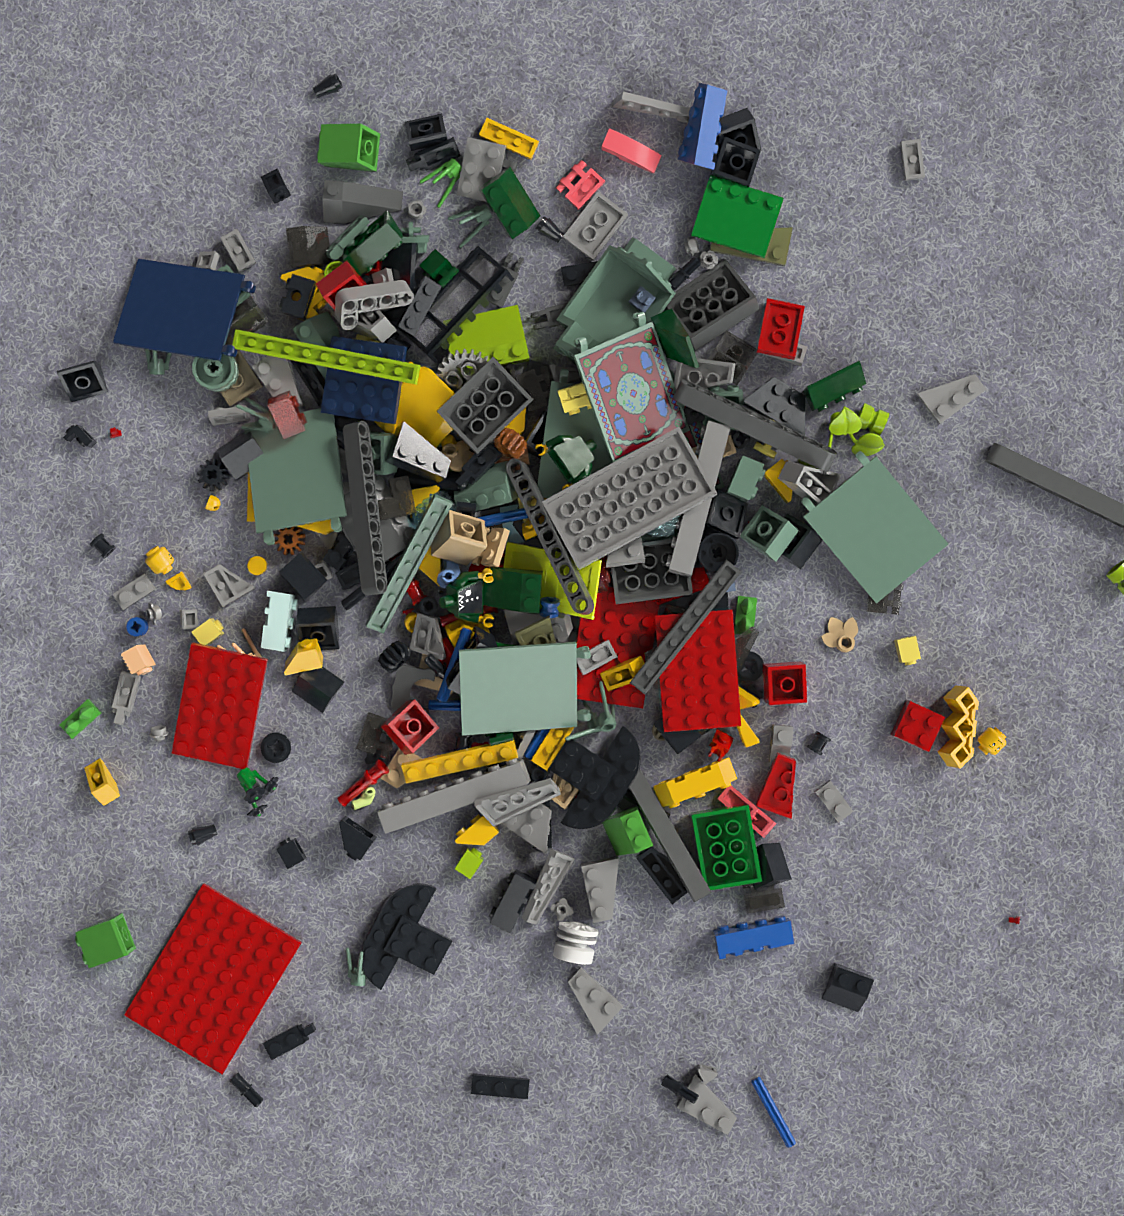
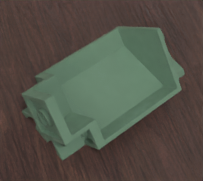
[553,237,676,366]

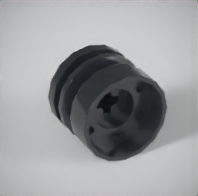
[696,533,739,573]

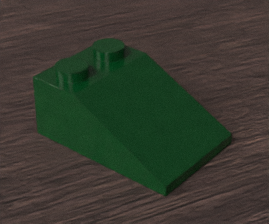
[650,308,699,368]
[483,566,543,613]

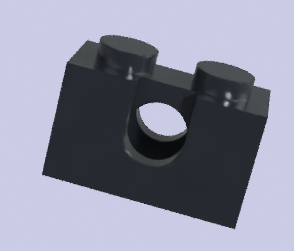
[279,274,316,321]
[322,531,355,571]

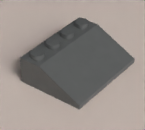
[666,259,759,351]
[437,357,533,454]
[340,475,415,562]
[611,539,693,605]

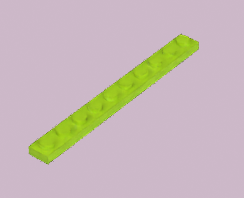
[232,329,421,385]

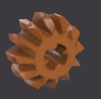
[494,427,527,459]
[274,526,306,555]

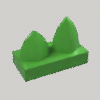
[734,596,757,636]
[59,699,102,739]

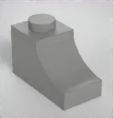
[769,724,793,763]

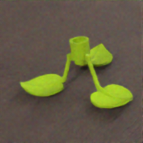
[798,406,885,467]

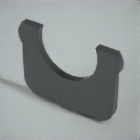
[391,665,435,715]

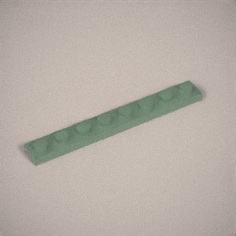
[366,494,452,634]

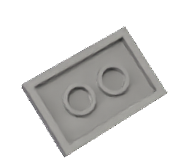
[456,137,506,201]
[563,191,628,261]

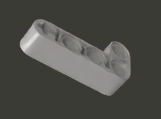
[335,280,414,330]

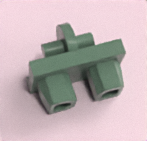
[402,222,430,253]

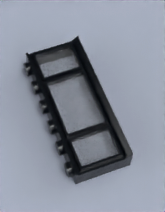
[399,246,514,363]

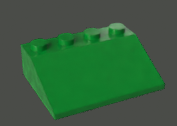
[691,175,784,259]
[691,805,762,890]

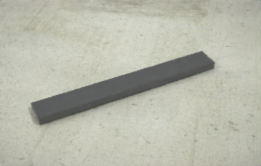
[630,560,741,694]
[629,769,712,902]

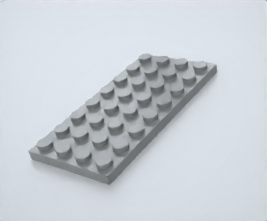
[542,427,717,570]

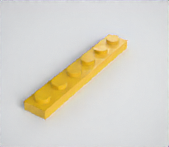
[401,738,518,783]

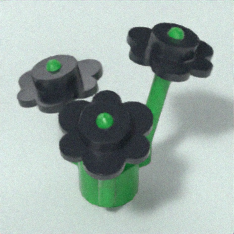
[237,768,279,817]

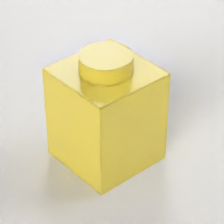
[192,618,224,646]
[894,636,921,666]

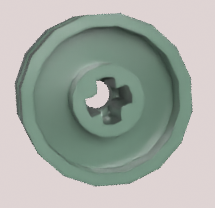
[192,354,239,392]

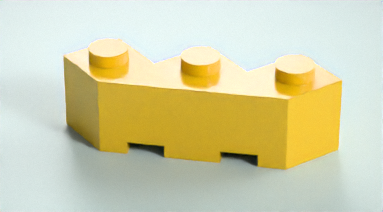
[937,685,979,769]
[653,757,737,808]

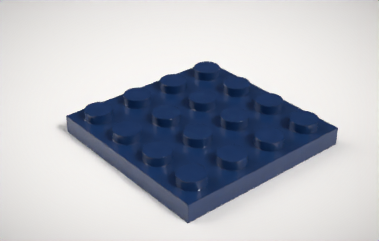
[321,336,407,424]

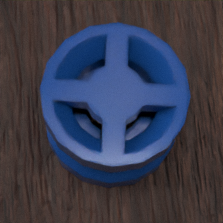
[540,597,560,618]
[126,617,149,636]

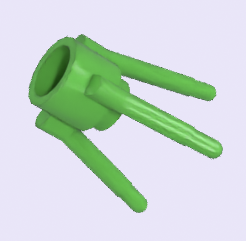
[420,158,462,208]

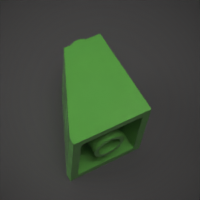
[317,123,380,172]
[602,805,653,856]
[75,913,136,968]

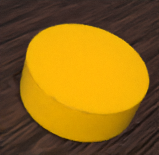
[247,556,267,575]
[404,612,417,633]

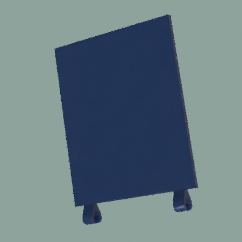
[113,259,256,361]

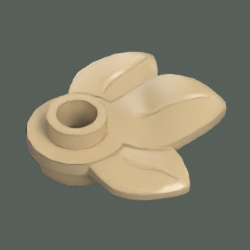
[441,441,474,472]
[821,617,858,652]

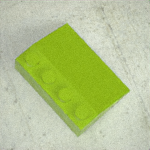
[443,305,530,377]

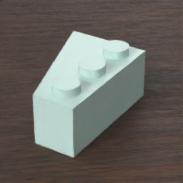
[261,591,298,652]

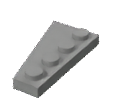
[612,92,690,122]
[474,778,561,827]

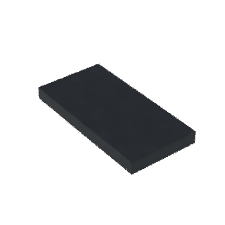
[381,243,417,321]

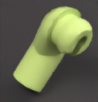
[351,787,375,810]

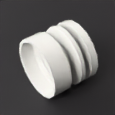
[553,922,598,964]

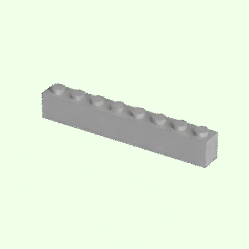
[666,421,730,578]
[377,758,531,834]

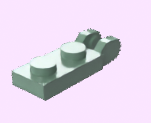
[326,215,370,260]

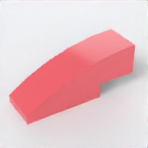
[602,128,662,173]
[717,785,777,838]

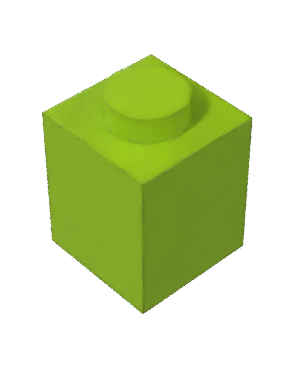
[455,847,484,880]

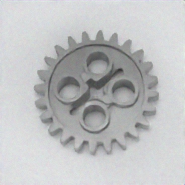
[436,349,488,393]

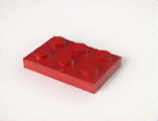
[757,298,805,360]

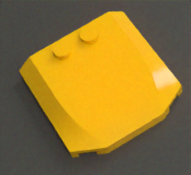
[374,362,455,448]

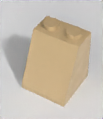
[431,510,487,566]

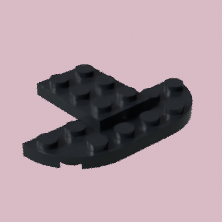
[548,726,641,829]
[361,883,452,990]

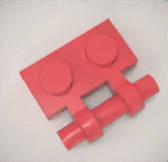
[555,160,605,210]

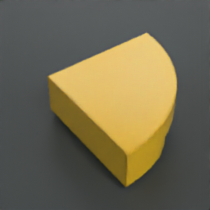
[165,571,192,591]

